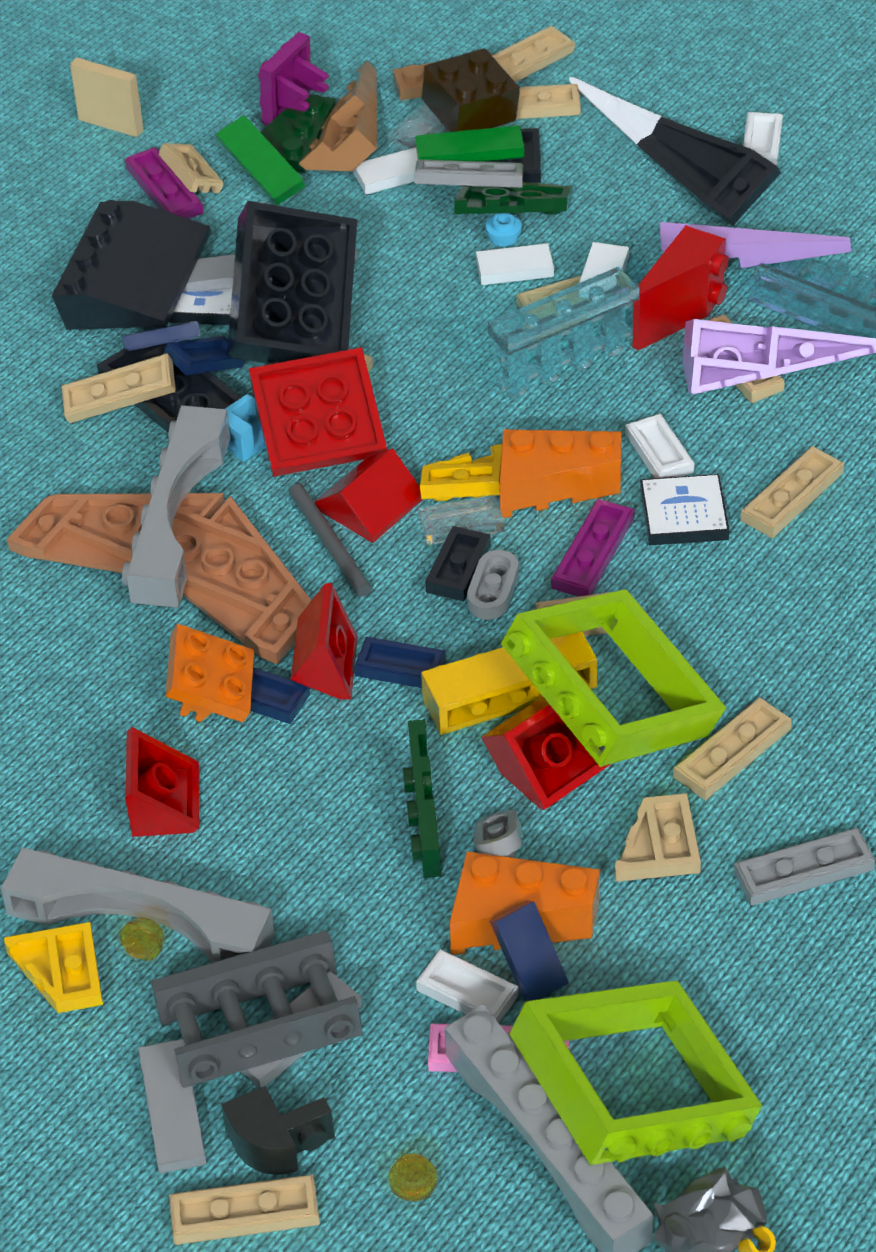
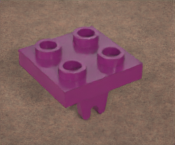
[258,31,329,125]

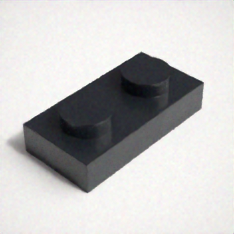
[425,526,491,602]

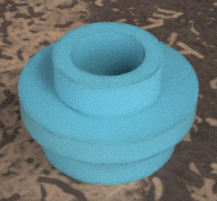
[486,213,522,246]

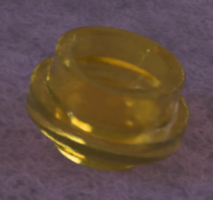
[120,917,164,961]
[389,1153,437,1201]

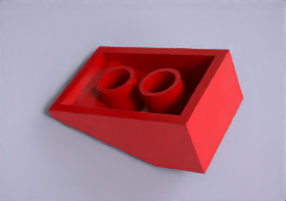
[632,225,729,350]

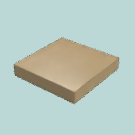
[70,57,144,137]

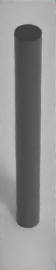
[289,483,372,597]

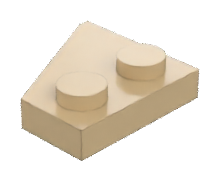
[615,793,701,882]

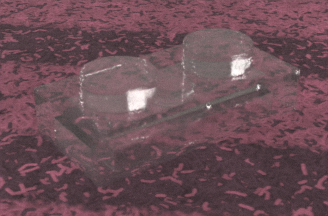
[388,103,448,151]

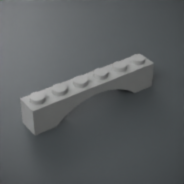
[122,405,231,608]
[1,847,275,963]
[444,1004,653,1252]

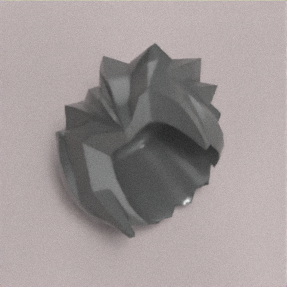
[653,1167,767,1252]

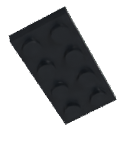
[97,343,242,433]

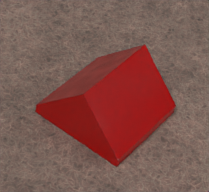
[314,448,424,543]
[291,583,358,699]
[125,727,199,837]

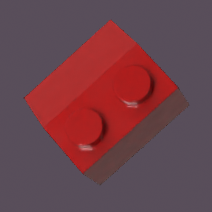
[481,696,610,810]

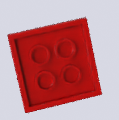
[249,348,387,477]

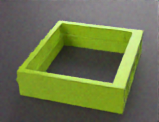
[501,589,726,767]
[509,980,763,1166]

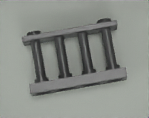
[151,930,363,1088]

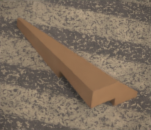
[299,60,377,171]

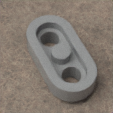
[467,550,519,620]
[474,810,522,858]

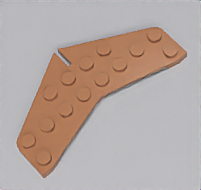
[7,493,311,664]

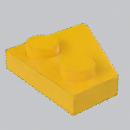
[420,444,502,501]
[4,922,103,1013]

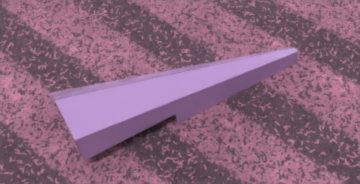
[660,222,852,268]
[682,319,876,394]

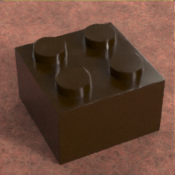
[421,48,520,132]

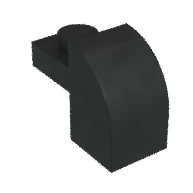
[221,1086,335,1175]

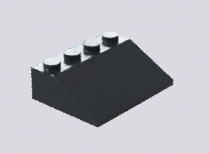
[52,200,211,330]
[227,201,357,363]

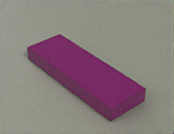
[124,147,204,219]
[551,498,634,597]

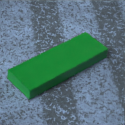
[216,115,306,206]
[415,125,524,162]

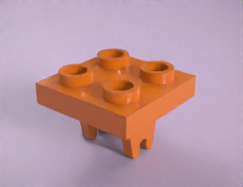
[165,623,254,722]

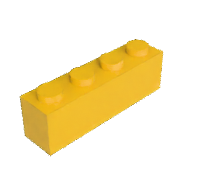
[421,632,597,735]

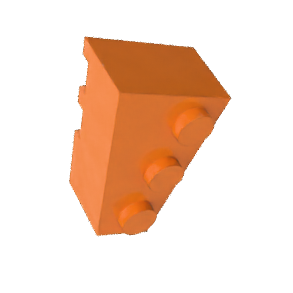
[500,429,622,519]
[449,852,600,955]

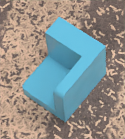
[225,394,266,462]

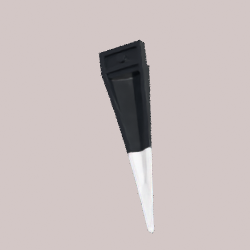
[569,77,781,226]

